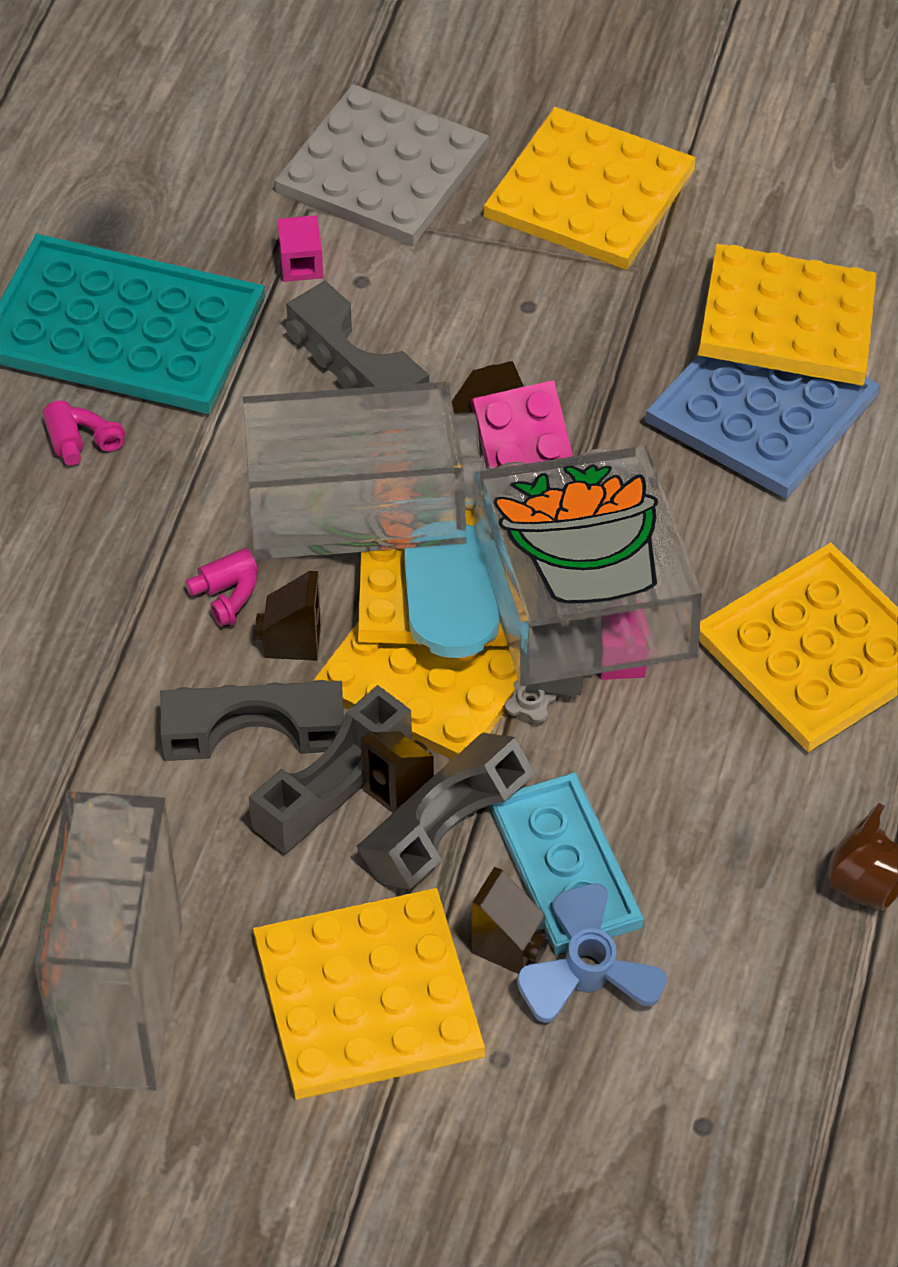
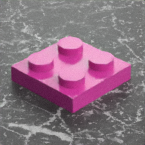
[470,380,574,466]

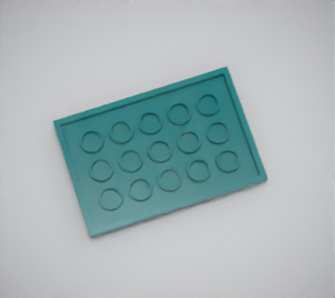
[0,233,265,414]

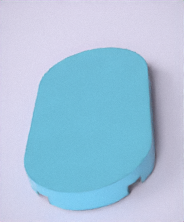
[405,521,499,658]

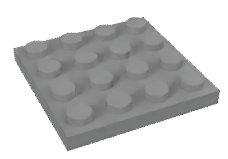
[274,84,489,246]

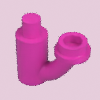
[43,400,125,466]
[185,547,258,627]

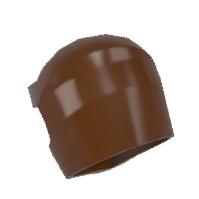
[828,803,898,911]

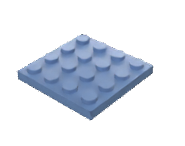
[645,355,880,499]

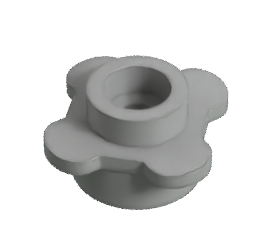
[505,678,556,723]

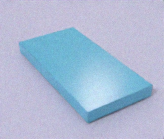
[489,772,644,955]

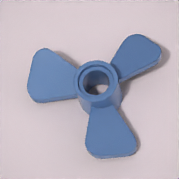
[517,884,667,1023]

